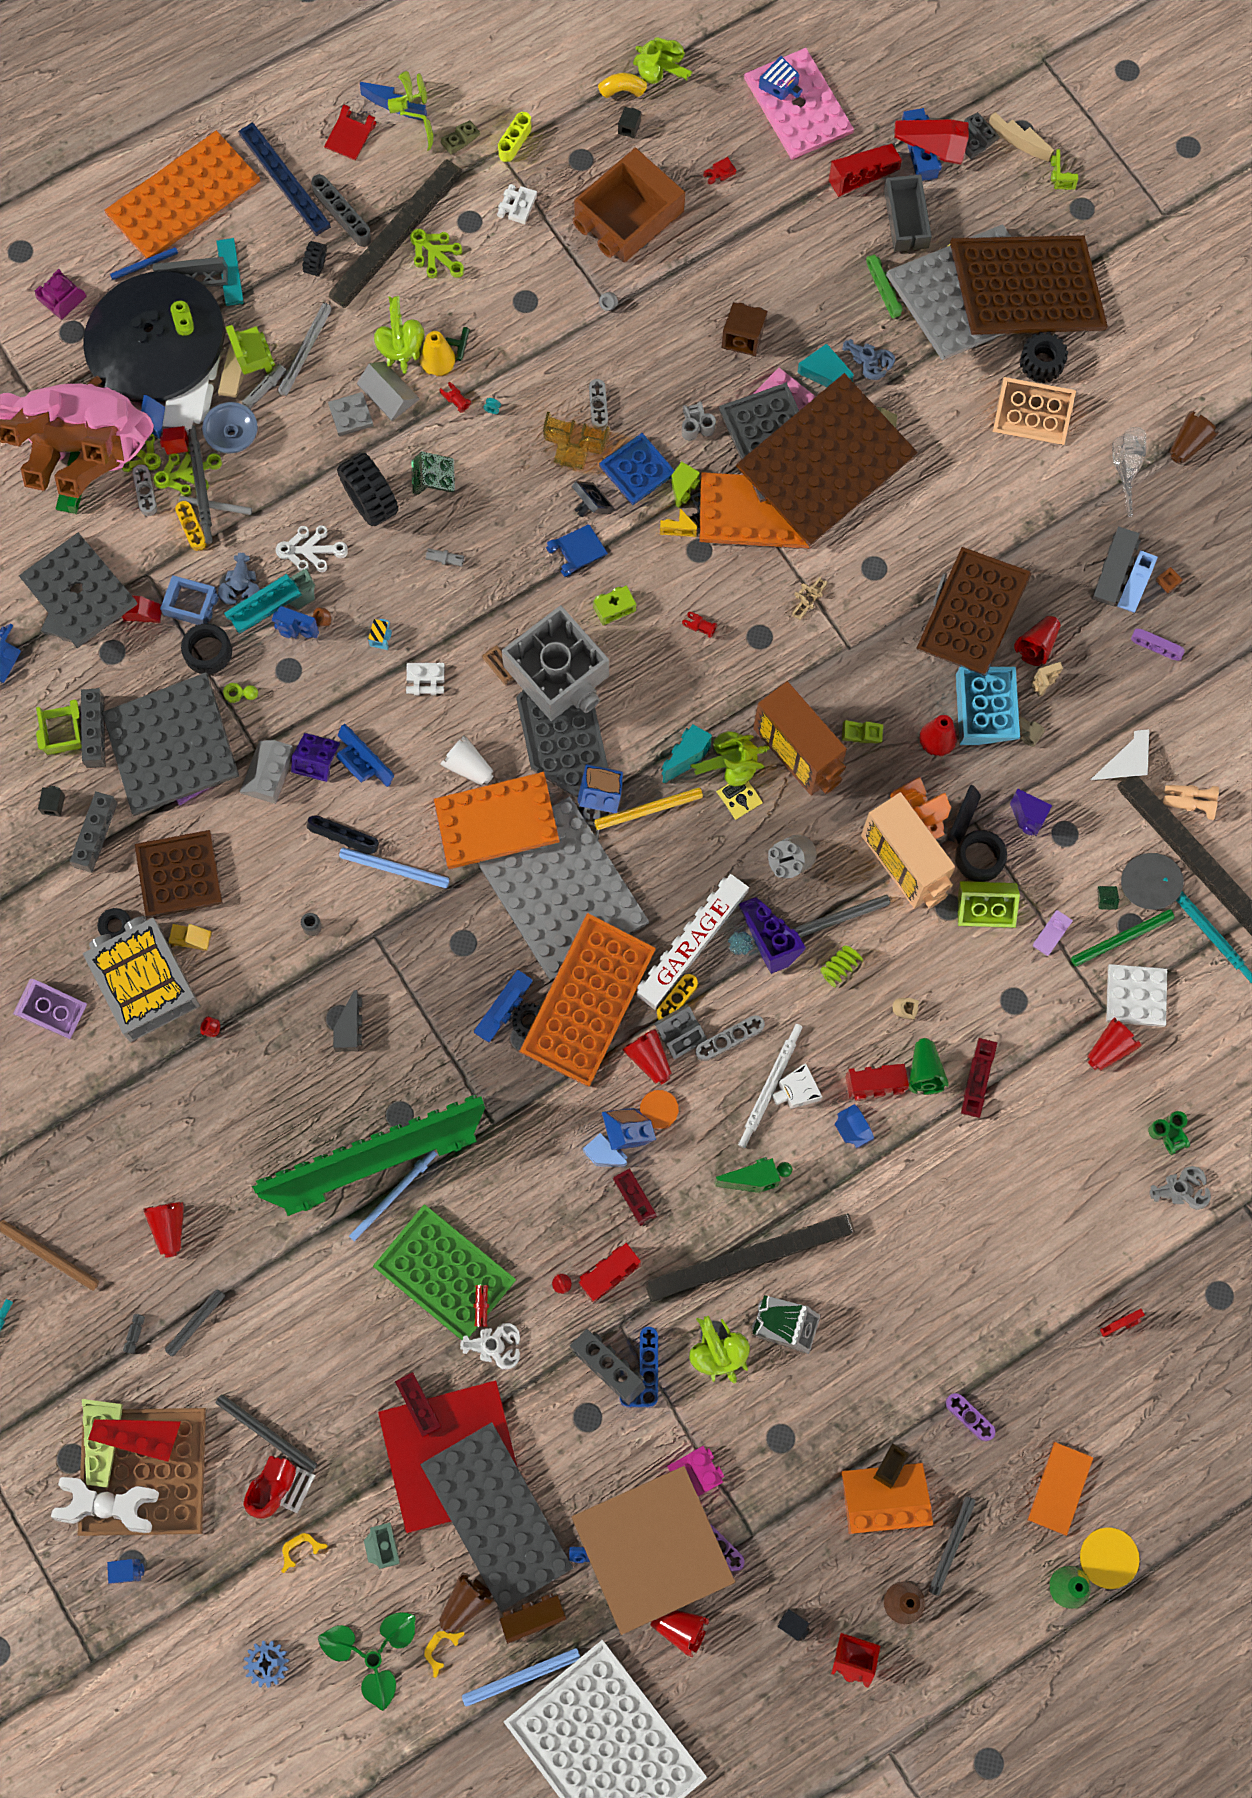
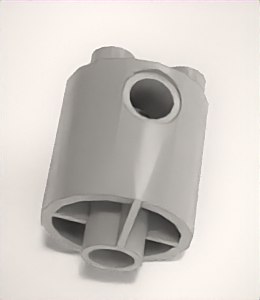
[768,834,817,878]

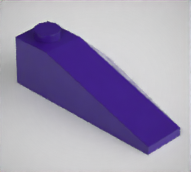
[739,897,806,974]

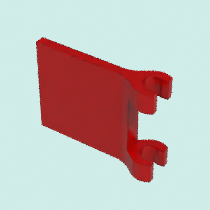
[324,104,377,161]

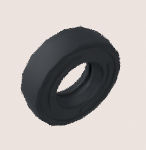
[97,908,132,938]

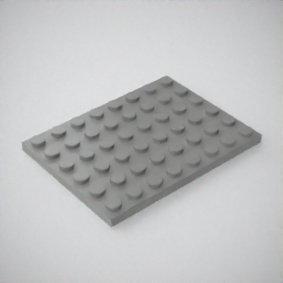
[886,224,1011,360]
[477,796,649,982]

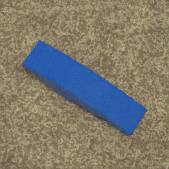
[360,82,427,121]

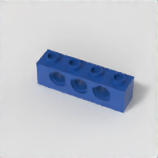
[902,108,942,181]

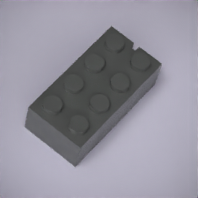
[884,175,932,252]

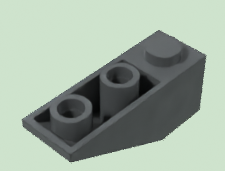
[333,990,363,1052]

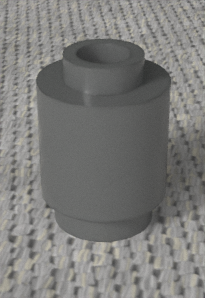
[301,913,322,936]

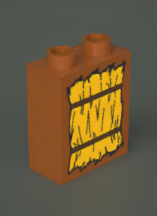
[753,681,847,796]

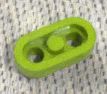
[171,301,194,336]

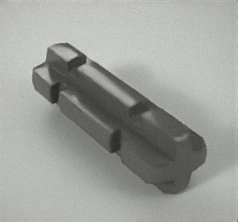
[123,1314,145,1354]

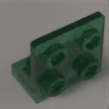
[411,451,455,495]

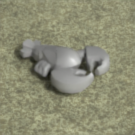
[1149,1166,1211,1210]

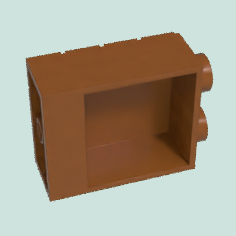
[572,147,685,262]

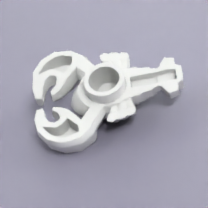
[460,1323,520,1370]

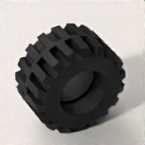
[1020,332,1068,383]

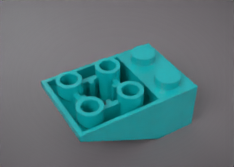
[661,724,712,783]

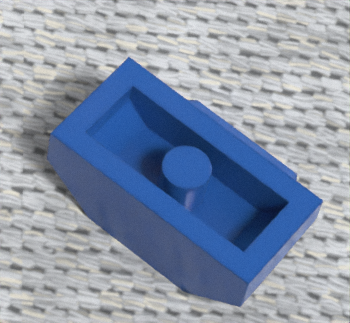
[835,1104,874,1148]

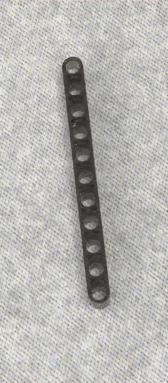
[329,159,462,308]
[1117,776,1252,936]
[644,1213,856,1302]

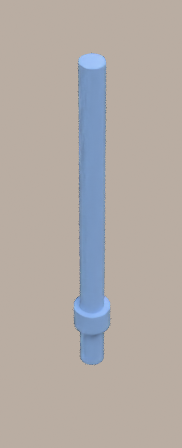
[349,1150,437,1241]

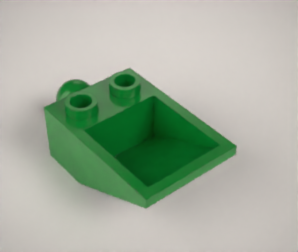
[714,1157,793,1193]

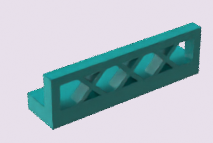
[224,574,302,634]

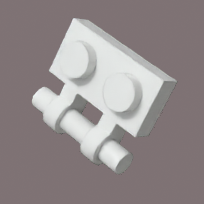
[497,184,537,224]
[406,663,445,696]

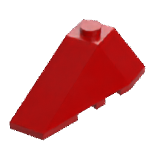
[894,119,969,165]

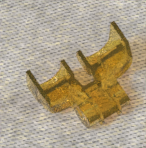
[543,412,611,471]

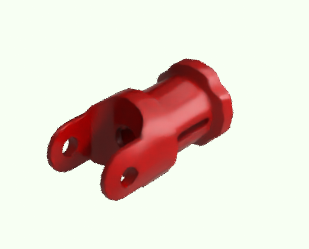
[439,382,471,413]
[682,612,717,638]

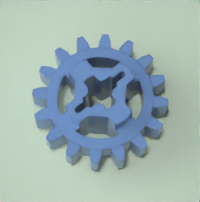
[243,1640,290,1688]

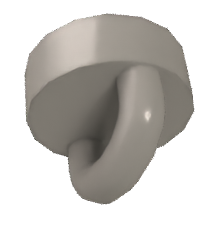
[599,292,618,311]

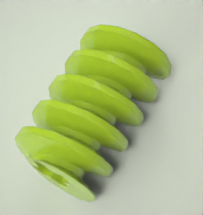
[820,945,863,988]

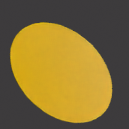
[1080,1527,1139,1589]

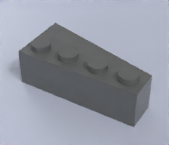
[1092,526,1141,606]

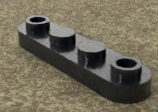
[306,815,379,854]

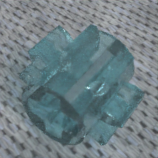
[728,932,753,955]

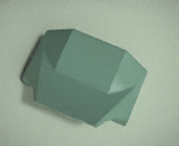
[289,568,316,609]
[364,1522,400,1569]

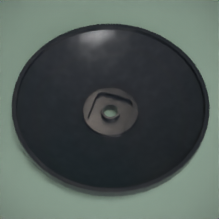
[83,271,225,403]

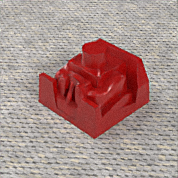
[831,1632,880,1688]

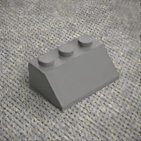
[240,740,294,804]

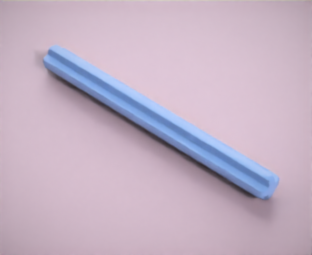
[339,847,449,888]
[462,1648,581,1707]

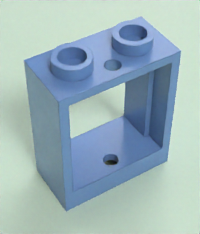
[160,575,219,625]

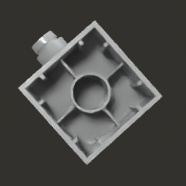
[502,605,609,721]

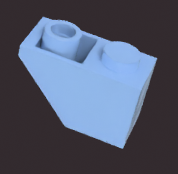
[583,1133,627,1168]

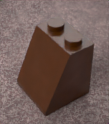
[721,302,768,357]

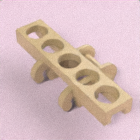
[792,577,828,620]

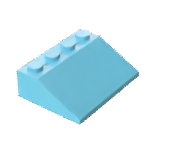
[956,666,1020,745]

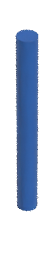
[110,247,178,280]

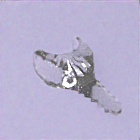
[1112,427,1146,517]

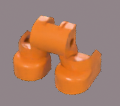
[890,777,951,839]

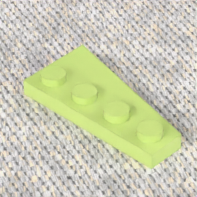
[82,1399,123,1488]

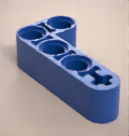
[619,1326,658,1408]

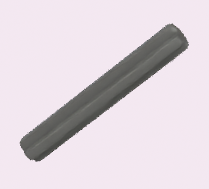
[165,1289,225,1357]

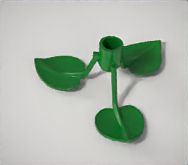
[318,1612,416,1711]

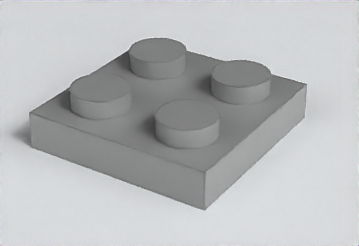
[328,392,373,436]

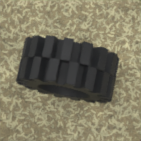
[302,241,327,276]
[512,1002,541,1039]

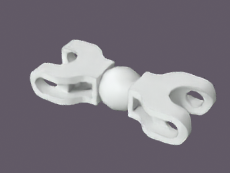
[51,1477,159,1533]

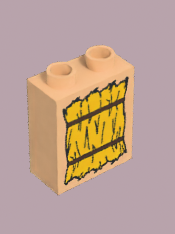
[861,792,955,909]

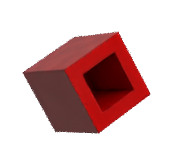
[160,426,189,455]

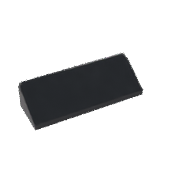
[948,785,981,844]

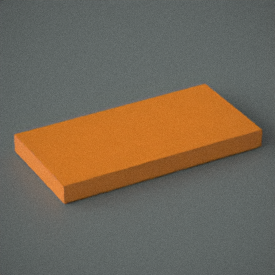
[1027,1442,1093,1536]

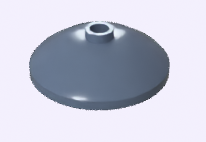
[202,402,258,454]

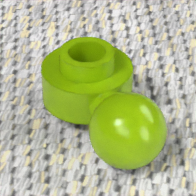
[223,683,258,703]

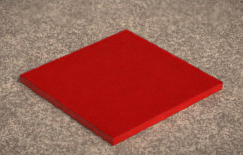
[378,1380,518,1534]

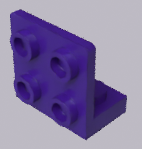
[291,733,340,782]

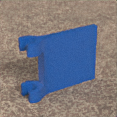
[546,524,607,577]

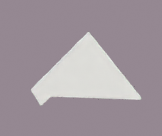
[1091,729,1149,780]

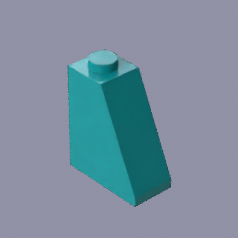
[797,344,854,387]

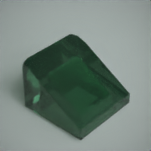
[1097,886,1120,910]

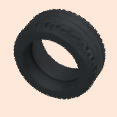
[181,623,232,675]
[955,830,1007,882]

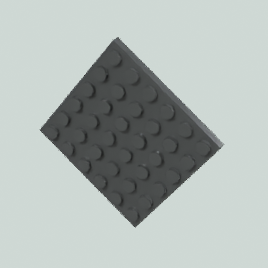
[102,672,239,816]

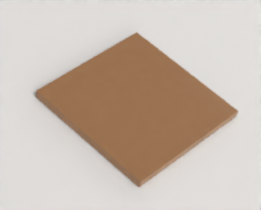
[78,1408,206,1536]
[571,1466,735,1635]

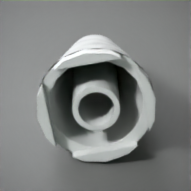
[441,735,494,786]

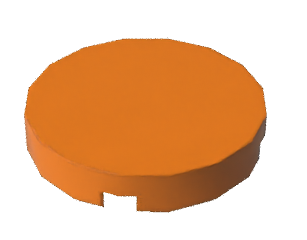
[640,1090,679,1129]

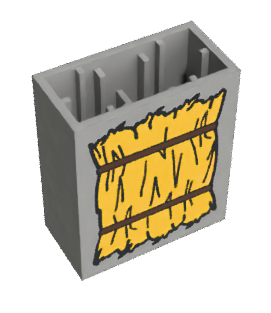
[83,916,200,1043]

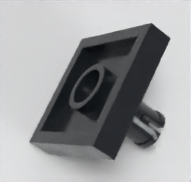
[572,481,615,517]

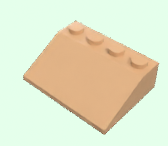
[993,377,1076,445]

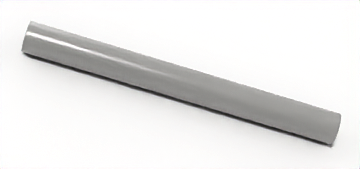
[179,496,252,515]

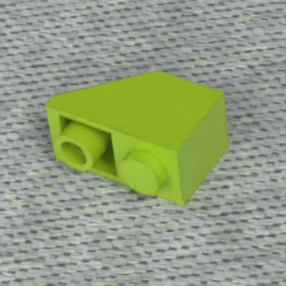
[671,461,701,508]

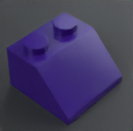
[1010,789,1052,836]

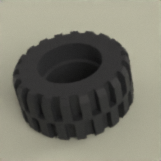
[337,453,399,526]

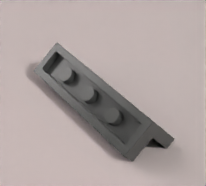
[153,257,228,287]

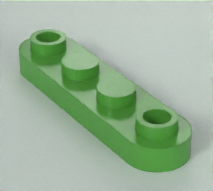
[866,254,903,319]

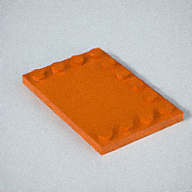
[699,472,809,549]
[434,772,560,869]

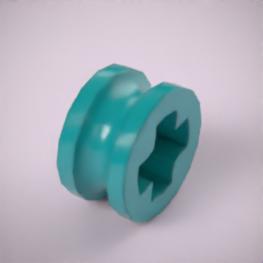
[483,398,501,414]

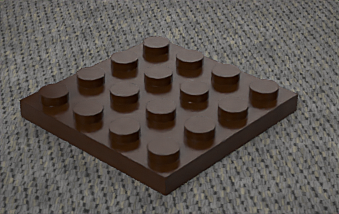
[134,830,223,918]

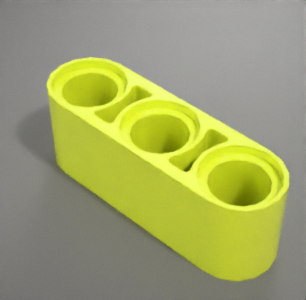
[498,112,532,162]

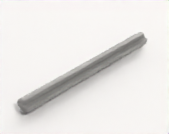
[278,303,332,396]

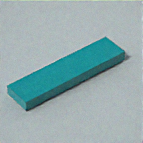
[216,238,244,306]

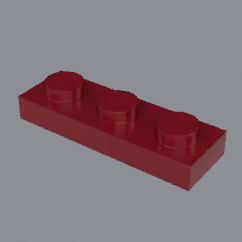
[395,1372,441,1437]

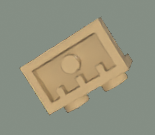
[1032,662,1063,697]

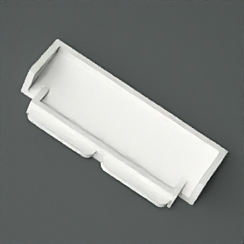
[162,353,221,435]

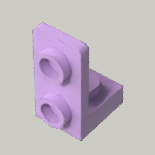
[1033,910,1073,956]

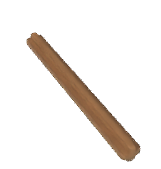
[0,1220,100,1291]

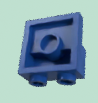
[272,606,319,639]

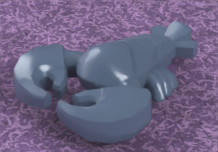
[842,339,895,380]
[218,553,261,605]

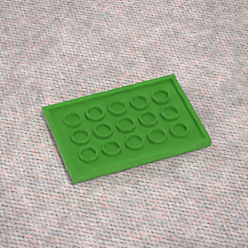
[373,1204,517,1340]

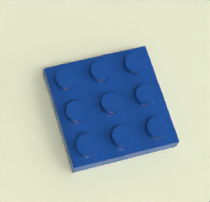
[599,433,675,505]

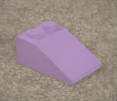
[13,979,87,1039]

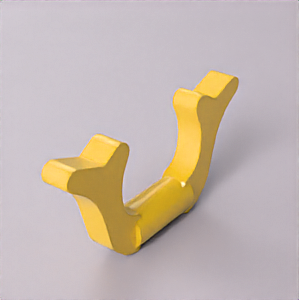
[281,1533,328,1573]
[424,1631,465,1678]

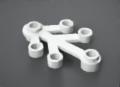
[276,525,348,572]

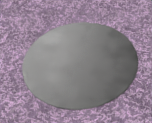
[1121,853,1184,910]

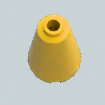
[420,331,455,376]

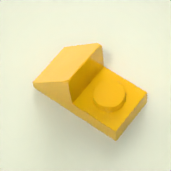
[660,509,697,537]
[168,924,212,951]

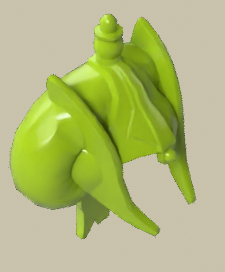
[633,37,692,84]
[374,296,425,374]
[691,731,770,787]
[689,1316,750,1383]

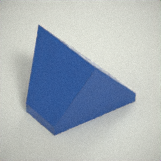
[141,395,165,439]

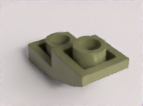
[440,120,480,155]

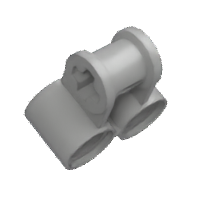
[682,401,716,441]

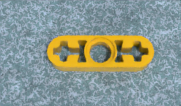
[175,501,206,551]
[657,974,698,1020]

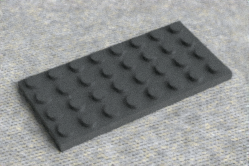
[420,1422,573,1612]

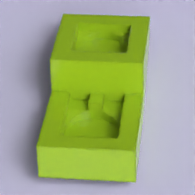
[842,720,883,743]

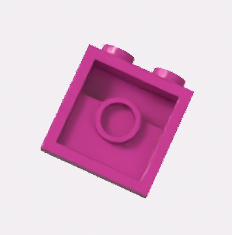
[667,1446,724,1497]

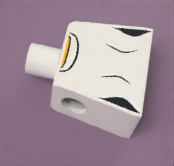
[772,1064,822,1109]

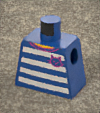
[759,56,803,100]

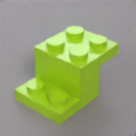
[226,325,275,375]

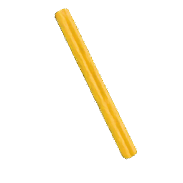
[594,788,703,830]

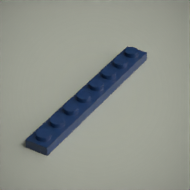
[238,122,331,236]

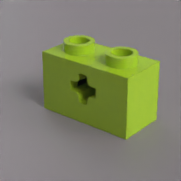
[593,585,636,626]

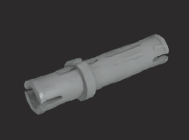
[241,364,287,409]

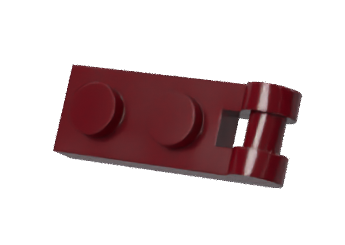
[612,1168,657,1226]

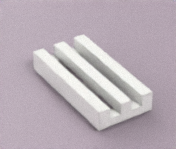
[280,1467,316,1513]

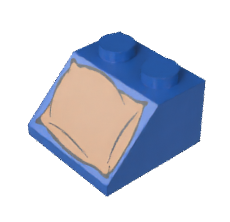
[577,764,623,814]
[602,1108,656,1150]

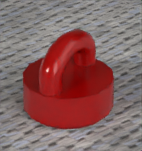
[200,1016,221,1037]
[552,1274,572,1294]

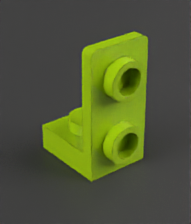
[1051,149,1078,190]

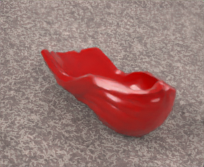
[243,1456,296,1519]

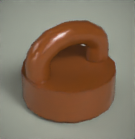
[312,608,332,626]

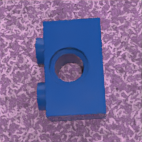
[107,1559,144,1584]

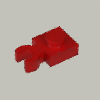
[703,157,737,184]

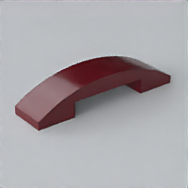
[961,1038,998,1118]

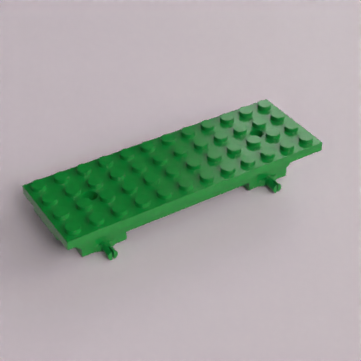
[253,1094,485,1216]

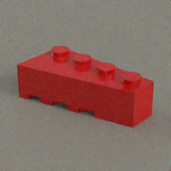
[829,143,902,197]
[88,1419,181,1462]

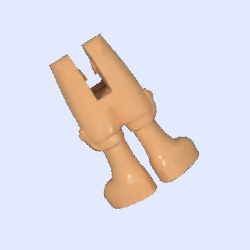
[1163,785,1219,820]

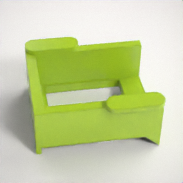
[36,699,82,755]

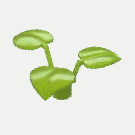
[388,71,434,151]

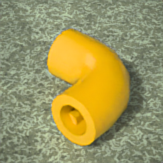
[598,73,647,98]

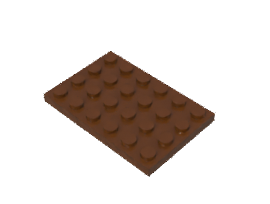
[916,547,1032,676]

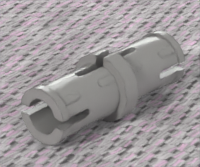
[426,548,464,567]

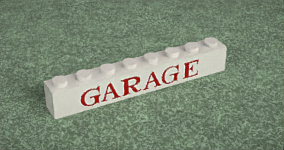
[637,874,749,1010]

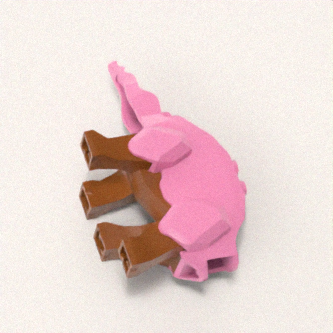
[0,384,154,498]

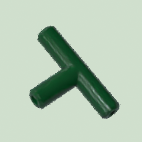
[445,327,470,361]

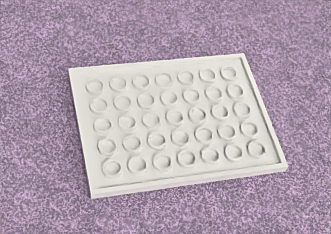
[504,1640,707,1798]

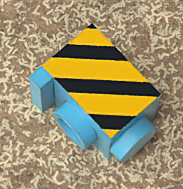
[368,619,392,650]

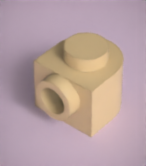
[893,998,919,1020]

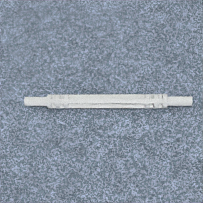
[738,1024,803,1148]

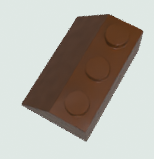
[499,1593,567,1644]

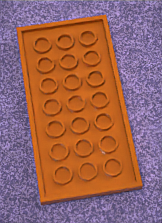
[104,130,260,259]
[519,913,656,1087]

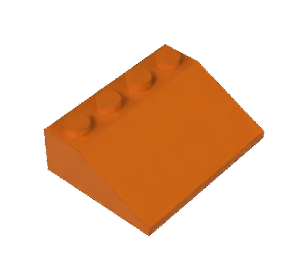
[841,1463,933,1534]

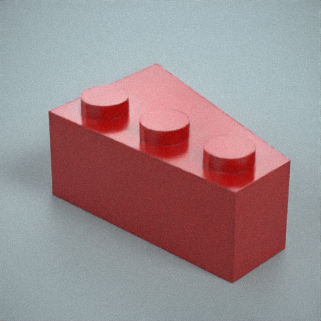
[845,1063,909,1101]
[579,1243,641,1304]

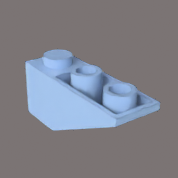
[1117,550,1158,613]

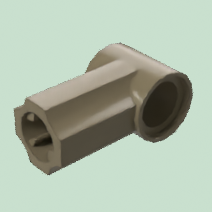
[1019,716,1045,747]

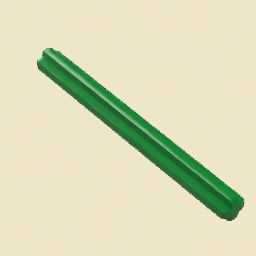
[1071,910,1175,966]

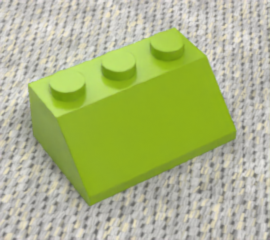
[958,881,1020,928]

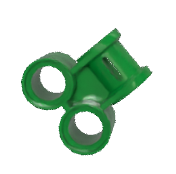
[1148,1111,1190,1155]

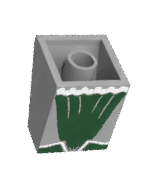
[752,1295,821,1354]

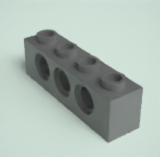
[81,688,106,768]
[70,791,118,873]
[570,1329,646,1405]

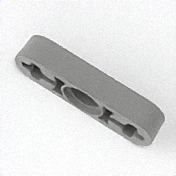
[589,379,608,431]
[133,465,157,516]

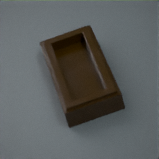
[873,1443,910,1489]

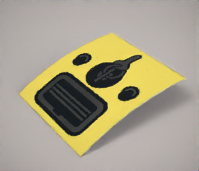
[716,781,763,820]

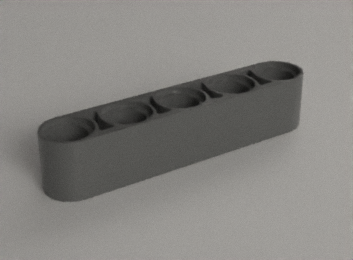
[311,174,371,247]

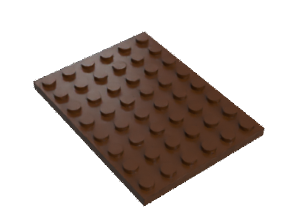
[950,235,1108,335]
[736,373,918,546]

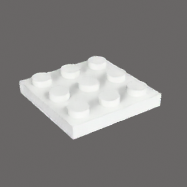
[1106,964,1167,1027]

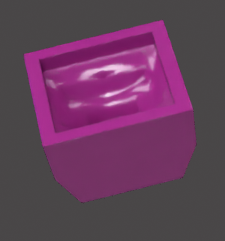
[34,269,87,320]

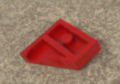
[1100,1308,1145,1337]

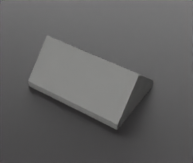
[357,361,420,421]

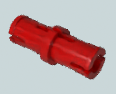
[473,1285,489,1327]

